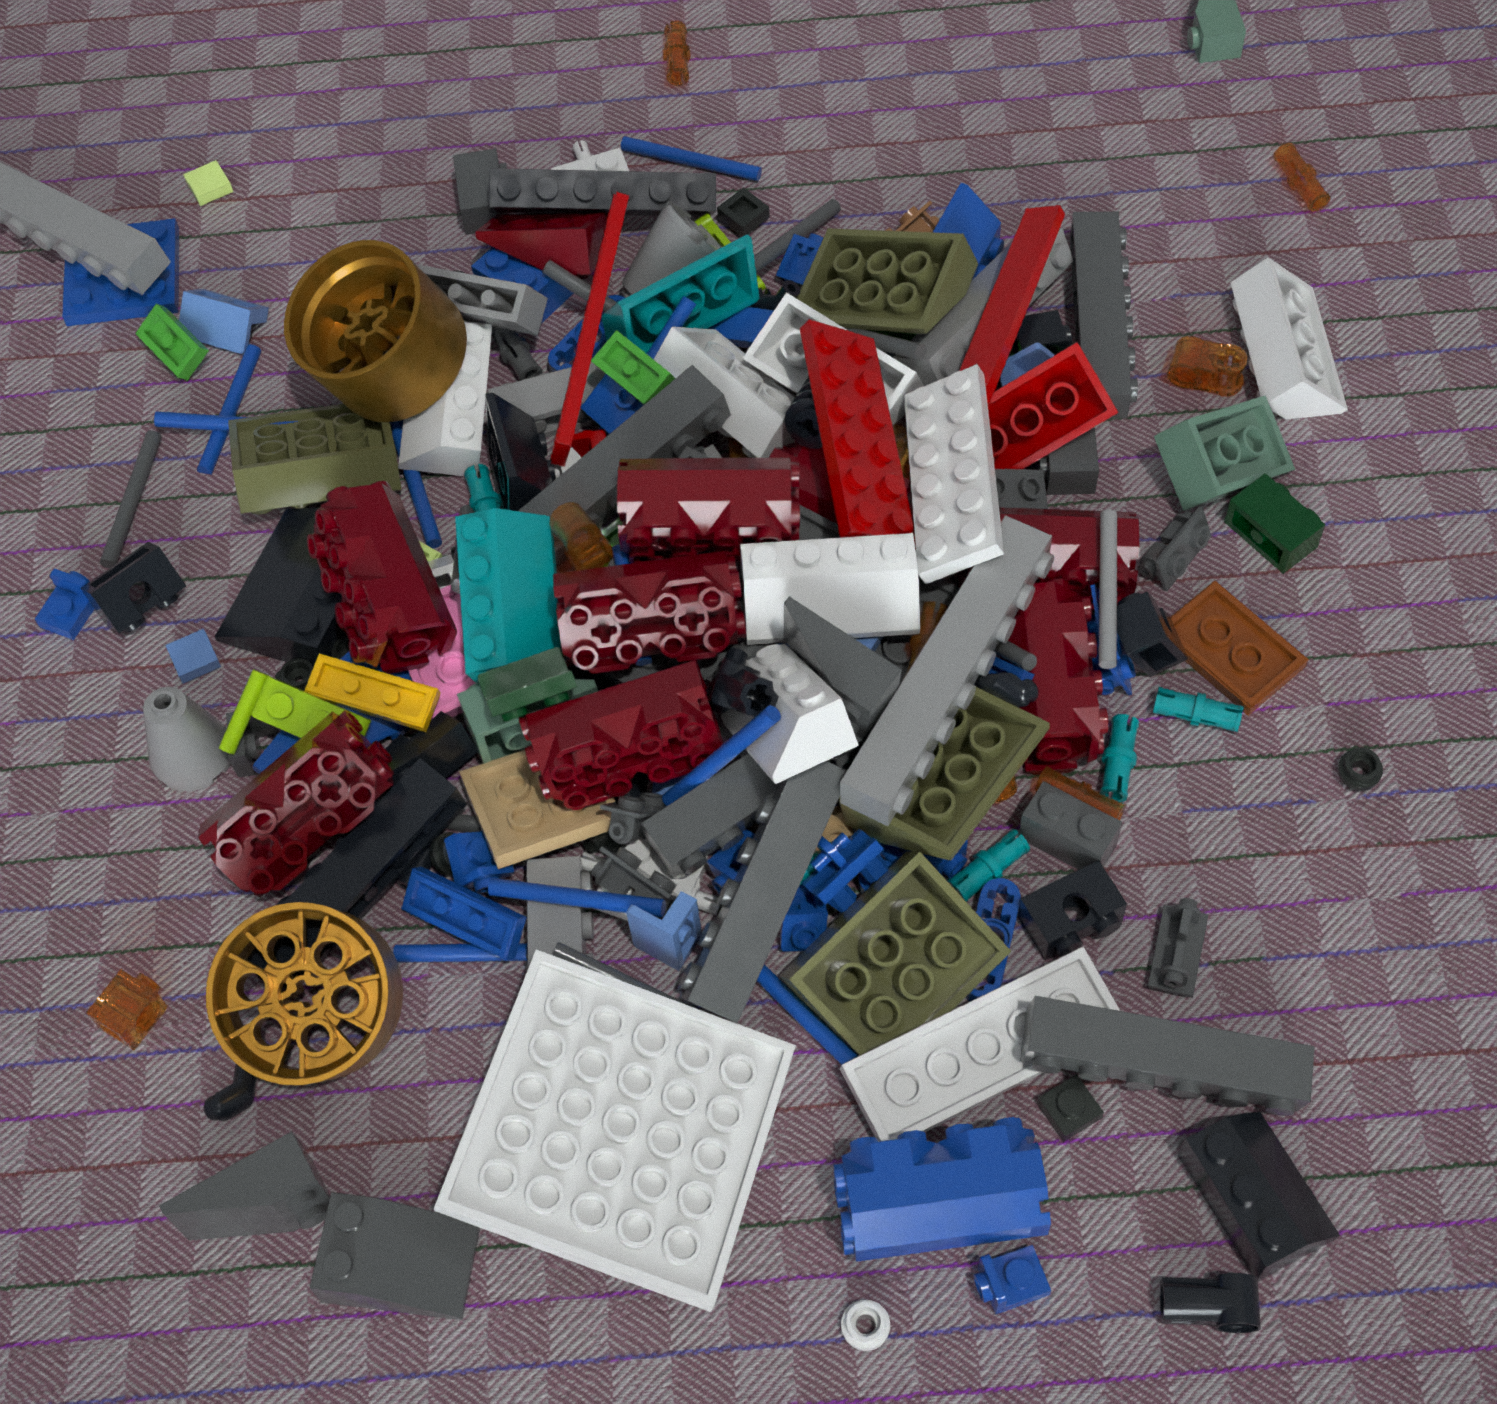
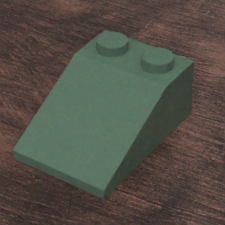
[1154,395,1295,511]
[457,679,598,764]

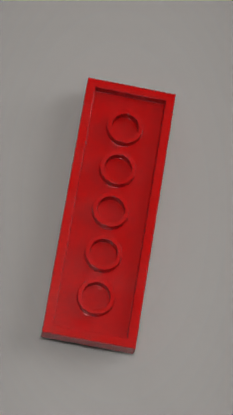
[800,319,916,548]

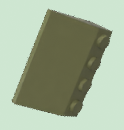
[797,228,978,334]
[228,404,402,515]
[839,687,1050,861]
[779,851,1011,1056]

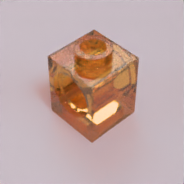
[86,969,168,1051]

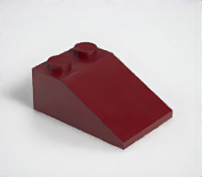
[475,211,606,280]

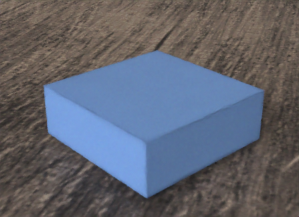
[165,629,221,683]

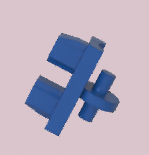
[801,829,888,913]

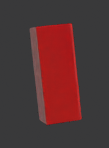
[988,342,1119,469]

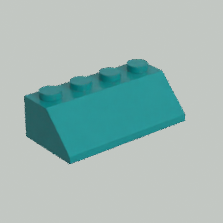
[602,234,760,354]
[455,508,563,683]

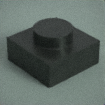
[717,187,770,237]
[1037,1074,1104,1142]

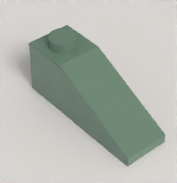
[1187,0,1246,63]

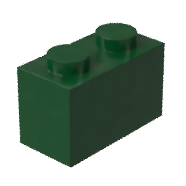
[1224,473,1325,574]

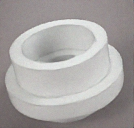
[841,1300,890,1351]

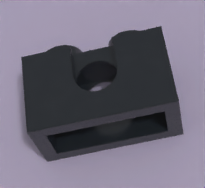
[80,542,186,633]
[1117,591,1188,677]
[1018,860,1127,961]

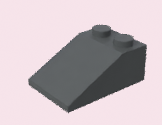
[783,596,902,741]
[159,1131,330,1240]
[310,1192,480,1320]

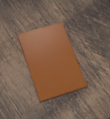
[1170,580,1309,716]

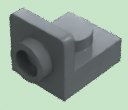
[226,712,278,777]

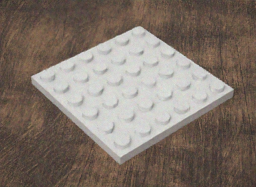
[434,949,796,1312]

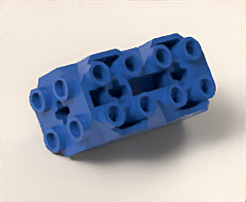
[833,1117,1051,1262]

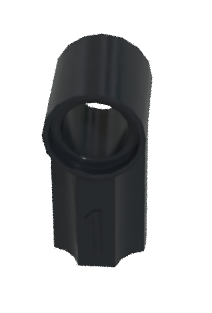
[708,658,779,717]
[1159,1273,1261,1334]

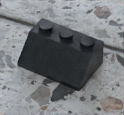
[485,393,556,511]
[1178,1111,1340,1281]

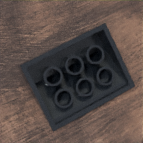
[215,508,347,667]

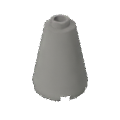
[622,201,722,297]
[143,687,231,792]

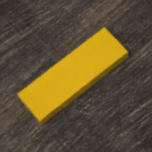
[304,653,441,732]

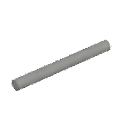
[1099,509,1117,669]

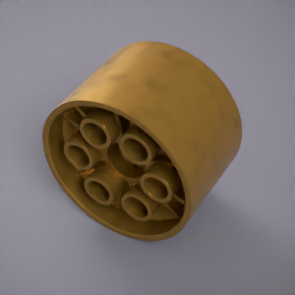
[284,240,467,422]
[206,902,403,1085]

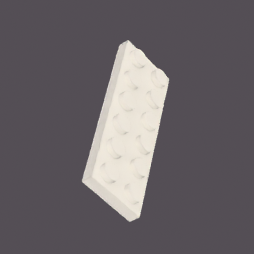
[904,364,1004,584]
[840,947,1120,1142]

